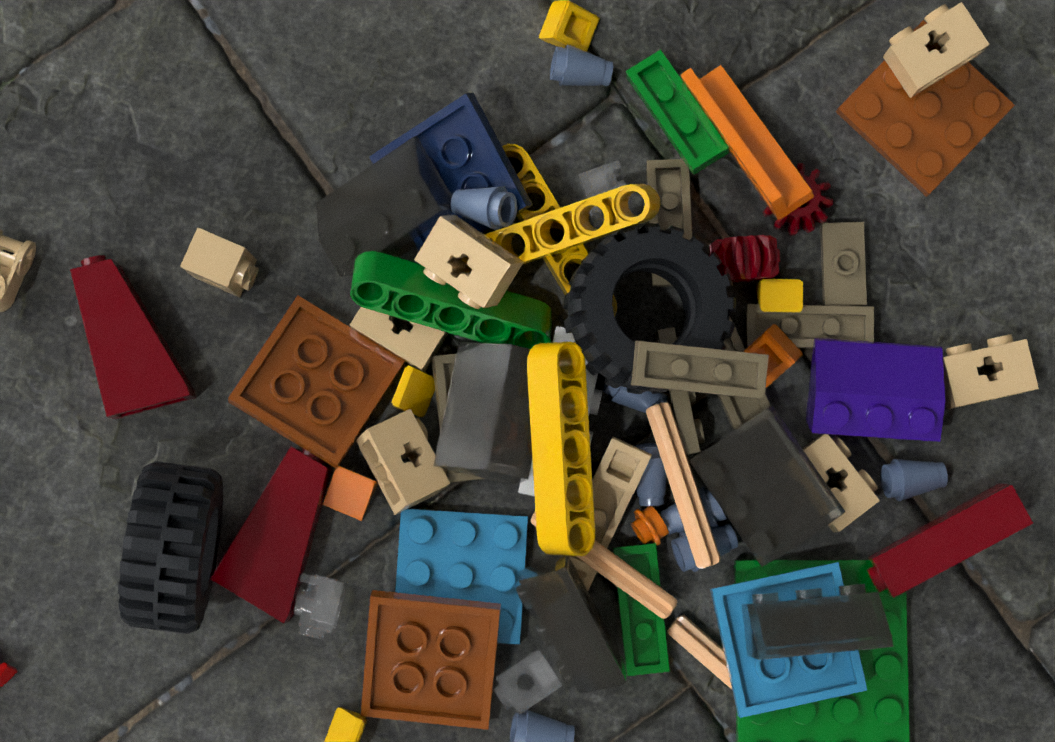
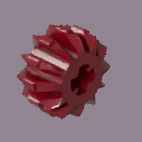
[760,163,833,236]
[709,235,781,282]

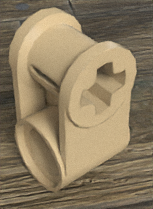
[0,229,36,312]

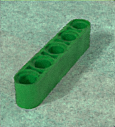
[350,251,552,356]

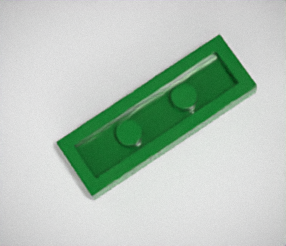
[625,49,729,175]
[613,543,670,676]

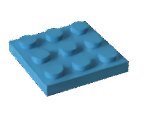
[395,509,528,644]
[710,562,867,718]

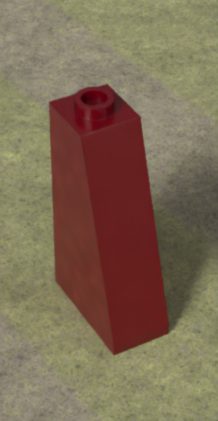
[70,255,196,419]
[211,446,332,623]
[867,483,1033,598]

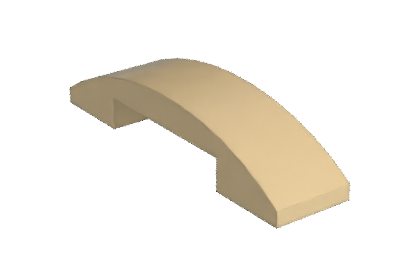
[543,437,652,606]

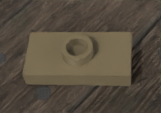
[820,222,867,306]

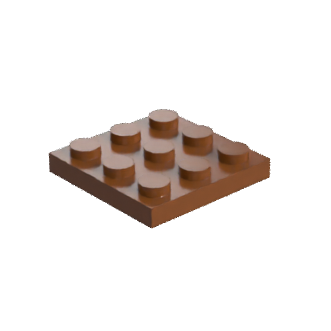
[836,20,1015,197]
[228,295,405,469]
[361,590,501,730]

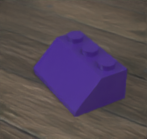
[806,338,945,442]

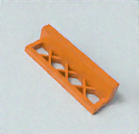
[680,65,814,221]

